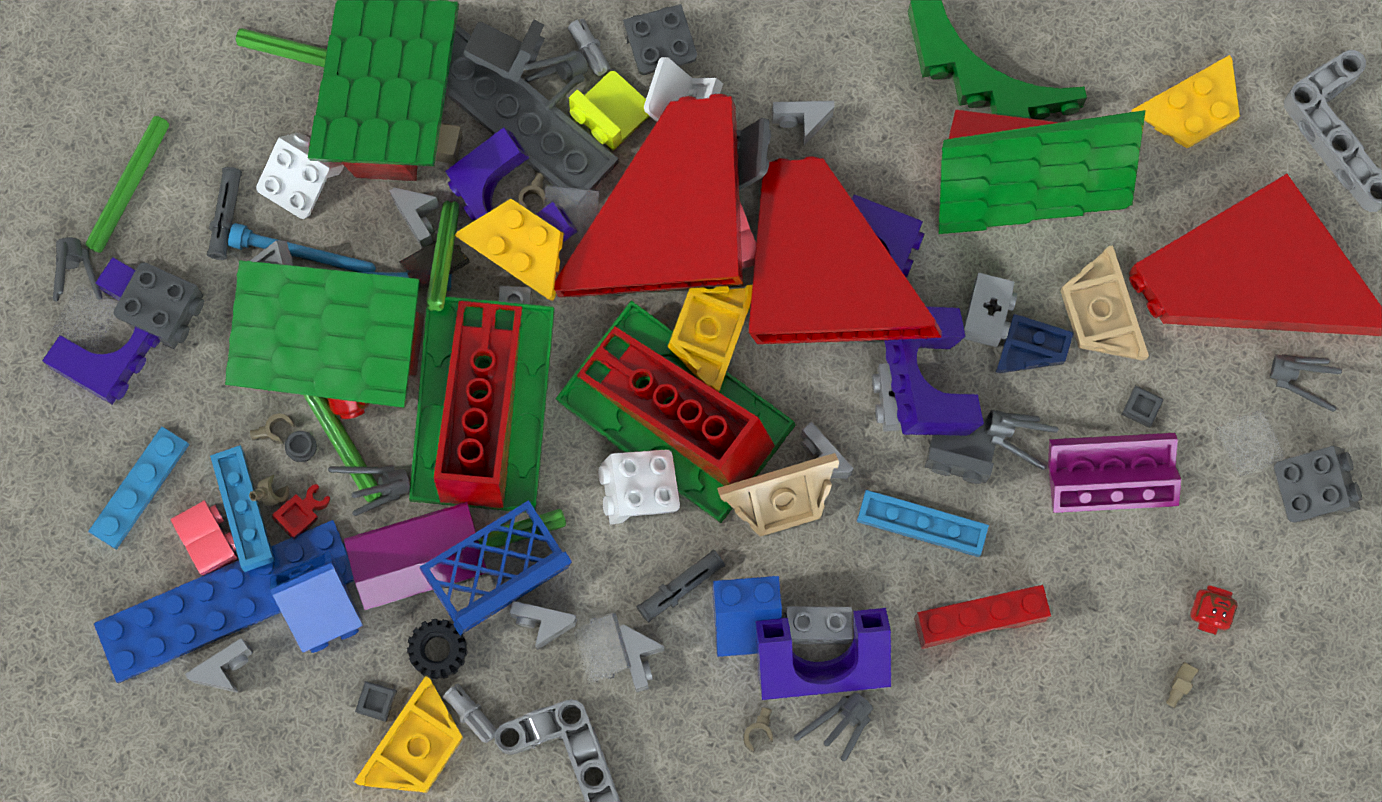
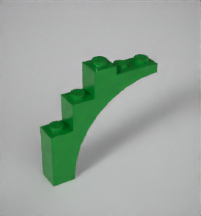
[908,0,1087,120]

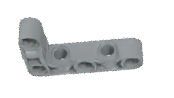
[1284,50,1382,212]
[495,699,620,802]

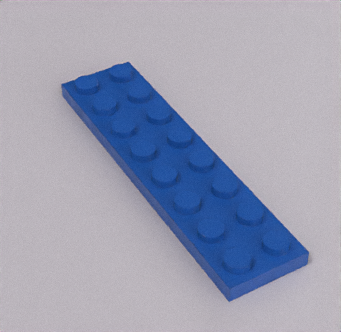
[94,520,354,683]

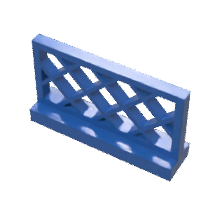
[419,500,572,636]

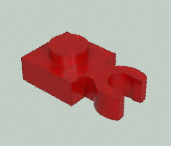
[272,484,330,540]

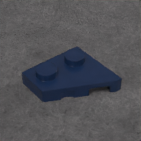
[996,314,1074,373]

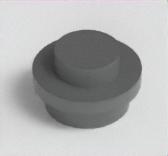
[285,431,317,462]

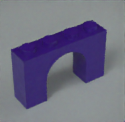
[445,127,578,242]
[852,194,925,278]
[42,257,160,405]
[884,306,984,436]
[755,608,891,700]

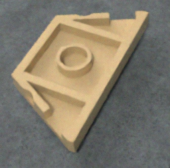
[1060,245,1149,361]
[717,453,839,537]

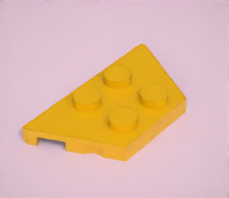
[1131,55,1240,148]
[455,199,564,301]
[667,285,753,392]
[354,676,463,793]

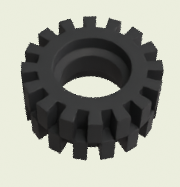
[407,618,467,680]

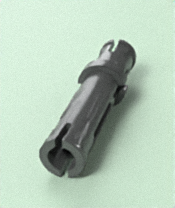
[207,167,242,260]
[636,550,725,623]

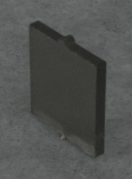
[399,241,470,289]

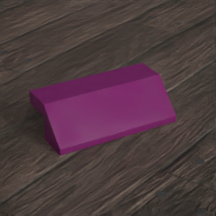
[1048,433,1181,513]
[344,502,487,610]

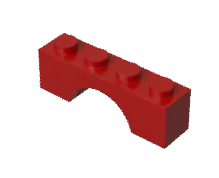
[914,585,1051,649]

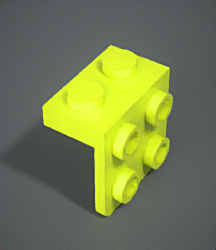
[569,71,650,151]

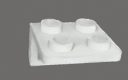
[644,57,723,121]
[256,133,344,219]
[599,450,680,525]

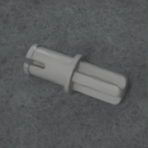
[568,19,610,76]
[443,683,497,743]

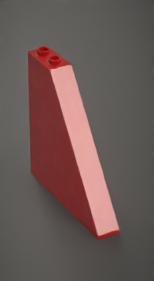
[554,94,743,297]
[748,156,942,345]
[1129,174,1382,336]

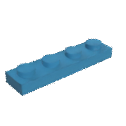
[88,426,189,550]
[210,445,275,572]
[857,490,989,557]

